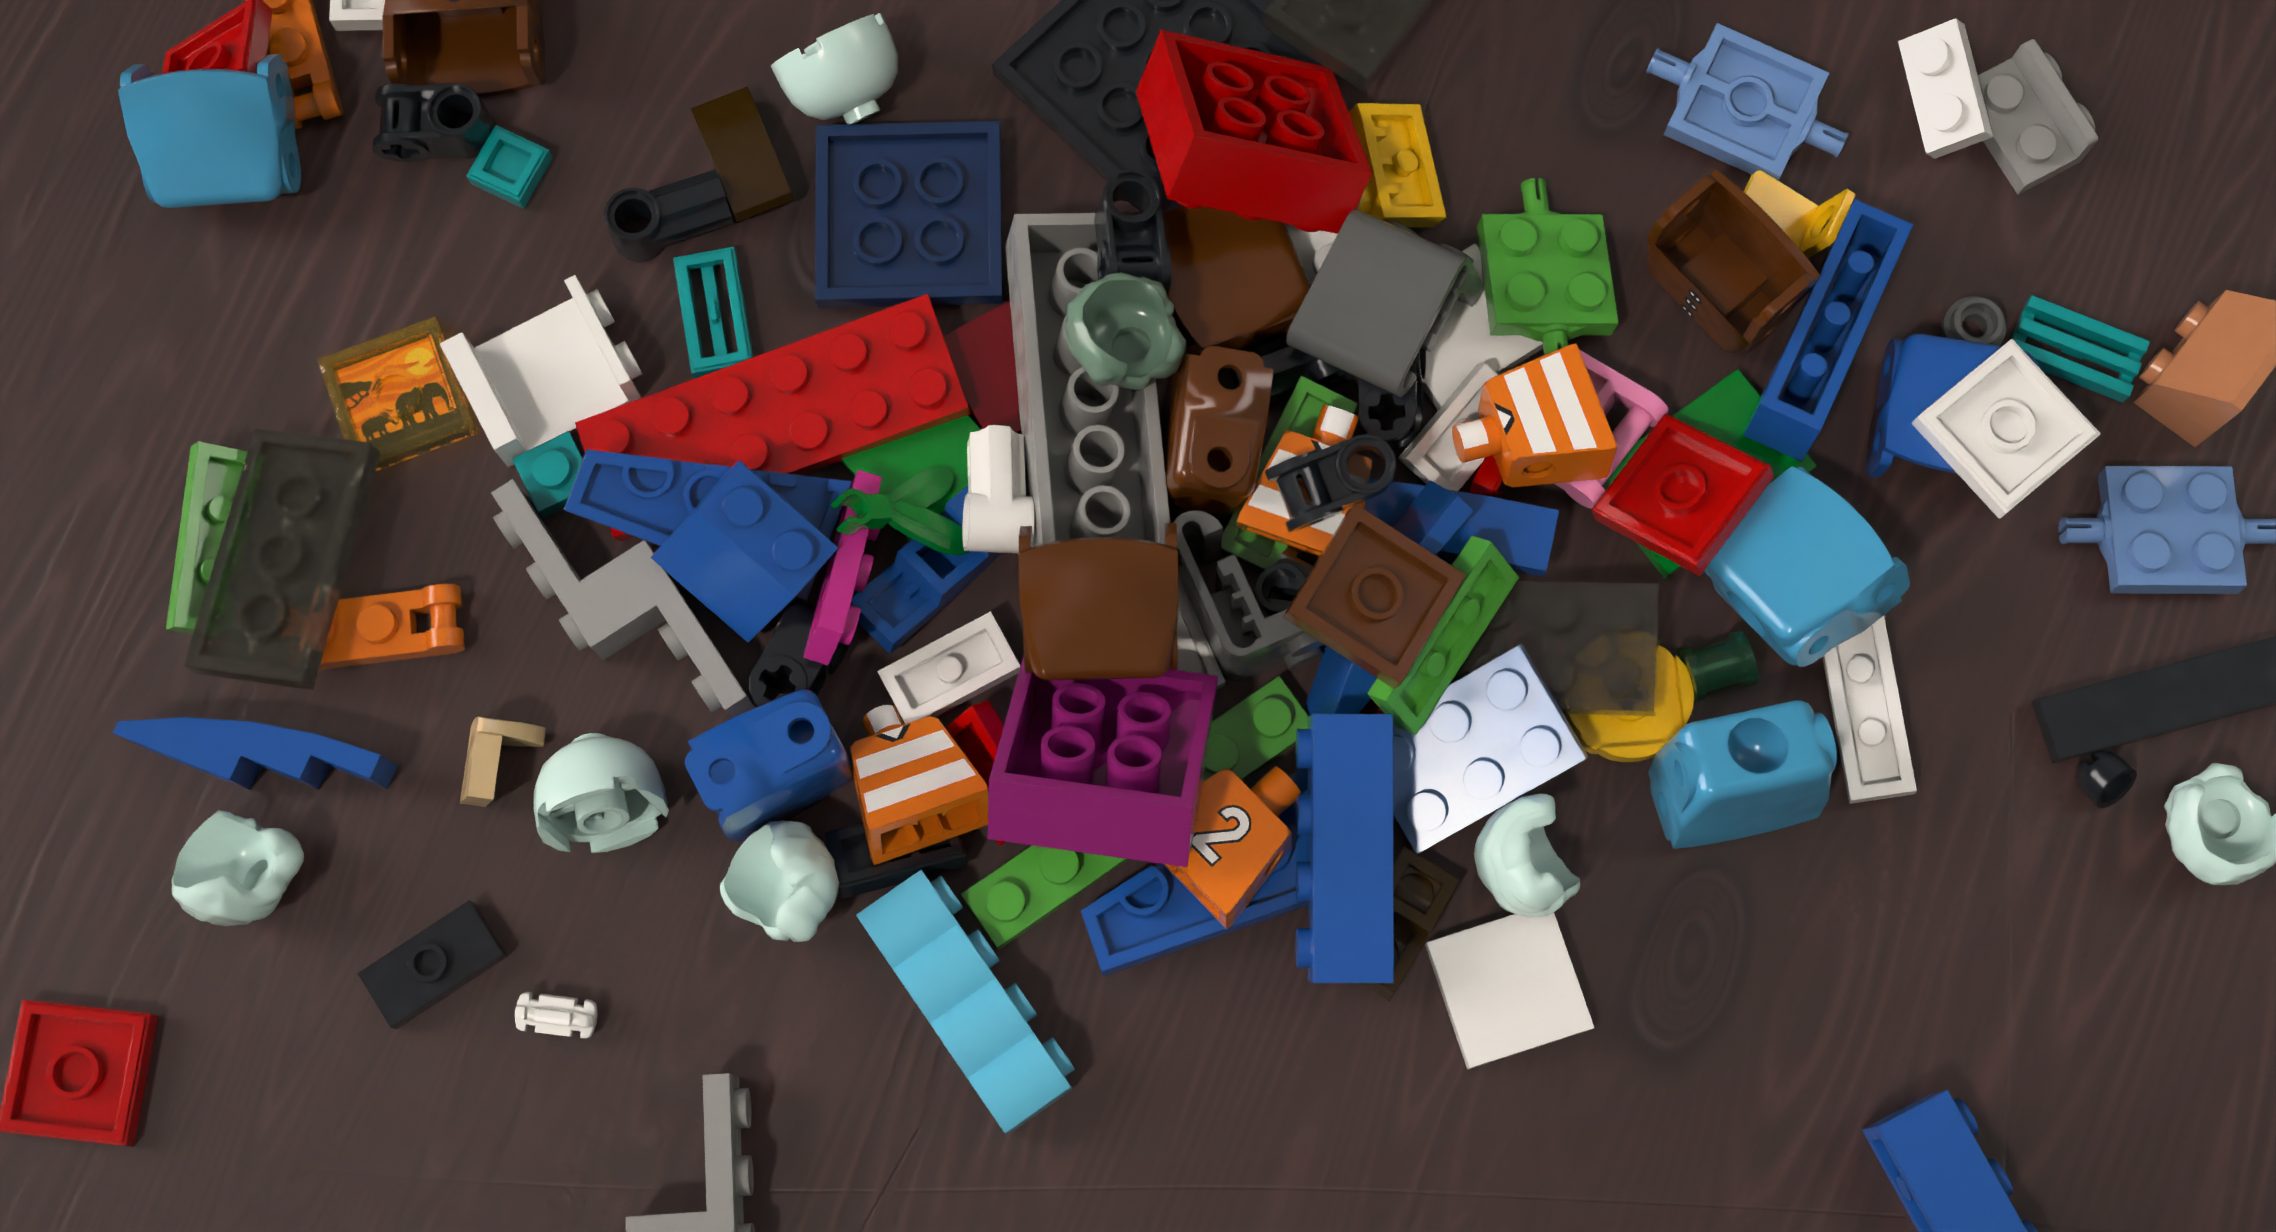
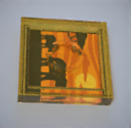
[317,317,479,477]

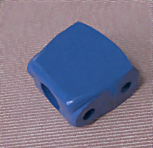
[1865,334,2041,478]
[685,689,853,842]

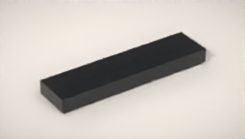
[2032,636,2276,764]

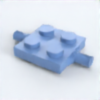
[1646,23,1849,180]
[2058,466,2276,594]

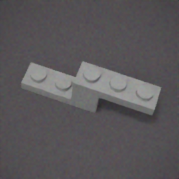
[491,479,755,718]
[626,1073,755,1232]

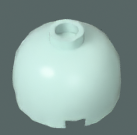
[771,13,898,124]
[534,733,669,853]

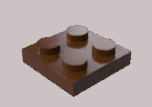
[1283,503,1466,689]

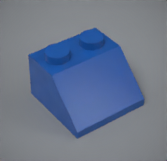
[650,461,838,642]

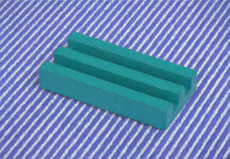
[673,247,754,379]
[2011,295,2150,403]

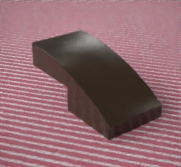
[691,86,794,222]
[1360,847,1460,1001]

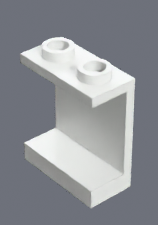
[440,275,642,467]

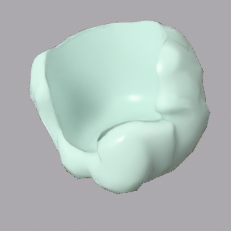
[2164,763,2276,885]
[1474,794,1580,918]
[172,810,304,926]
[720,820,839,942]

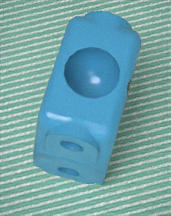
[118,54,301,208]
[1704,466,1910,667]
[1648,700,1837,849]

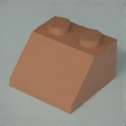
[2133,290,2276,447]

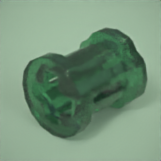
[1676,630,1758,703]

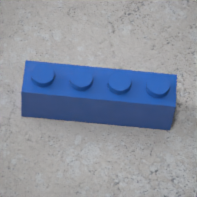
[1743,199,1913,462]
[1295,714,1394,983]
[1861,1090,2038,1232]

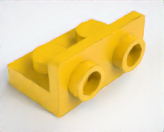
[1349,103,1446,227]

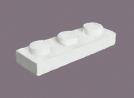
[1822,616,1917,804]

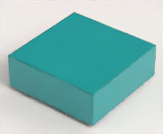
[466,125,553,209]

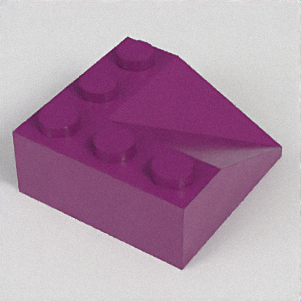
[987,656,1218,867]

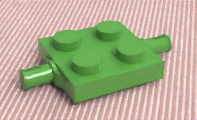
[1476,178,1618,355]

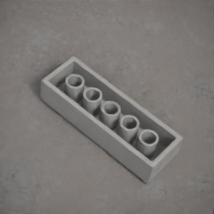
[1005,212,1170,546]

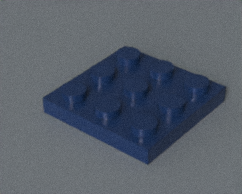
[815,121,1003,308]

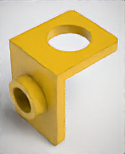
[1744,170,1855,258]

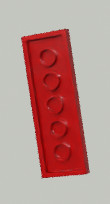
[575,294,972,542]

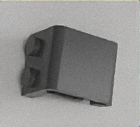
[1286,209,1483,397]
[1174,511,1326,682]

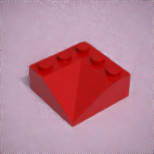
[1136,29,1372,234]

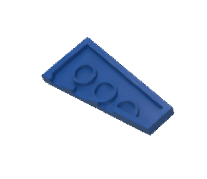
[564,450,852,600]
[1081,769,1308,977]

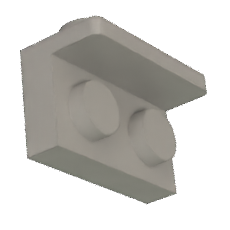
[1978,39,2098,195]

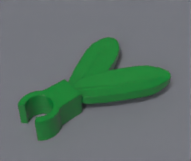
[830,467,970,555]

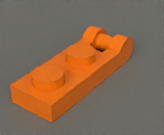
[245,0,344,129]
[282,584,465,673]

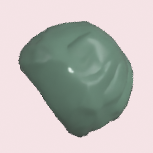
[1064,272,1187,391]

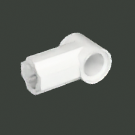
[962,425,1034,553]

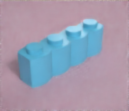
[856,870,1075,1135]

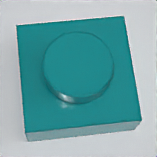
[512,431,583,519]

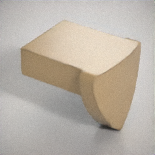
[460,716,546,807]

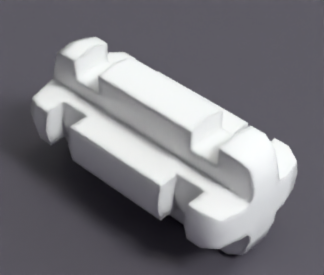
[515,992,598,1039]

